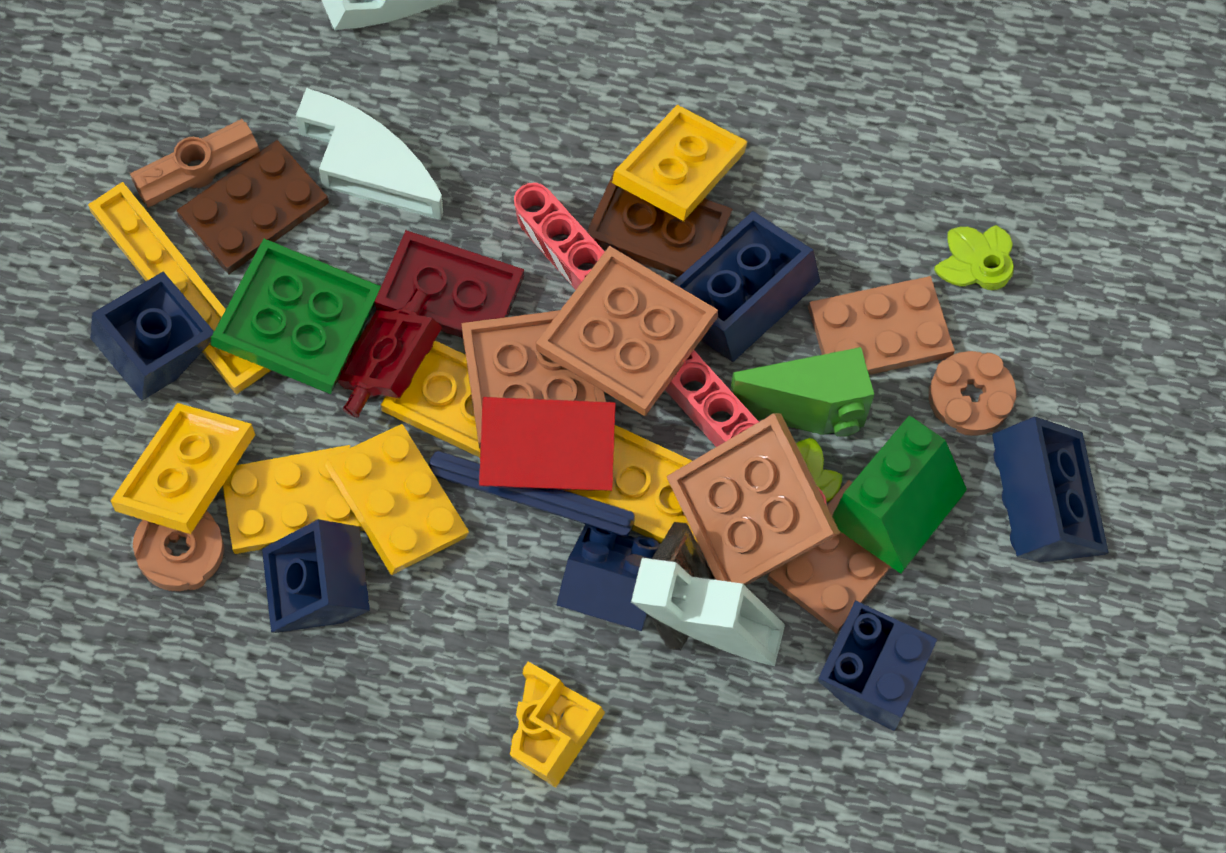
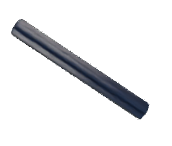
[429,451,635,537]

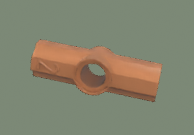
[130,119,260,208]

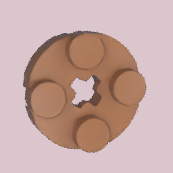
[929,351,1016,436]
[133,510,224,591]

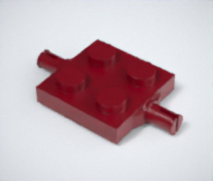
[337,288,442,418]

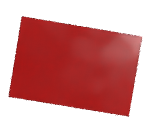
[479,397,615,491]

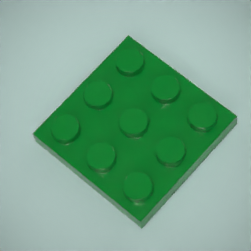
[211,239,381,394]

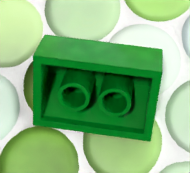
[832,415,967,574]

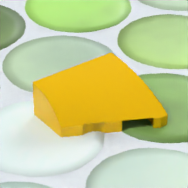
[510,662,605,788]

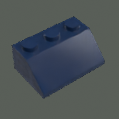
[673,211,821,362]
[992,416,1109,563]

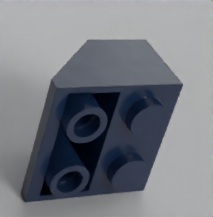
[556,525,662,631]
[817,600,938,731]

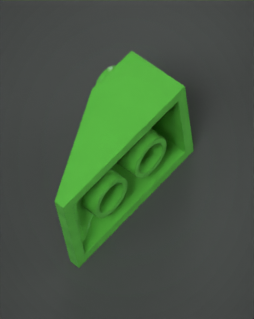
[730,347,875,437]

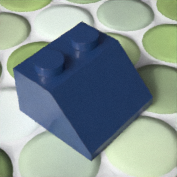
[90,271,214,401]
[262,519,370,633]

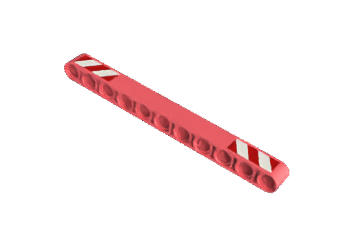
[514,183,827,505]

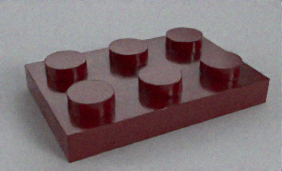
[375,230,524,338]

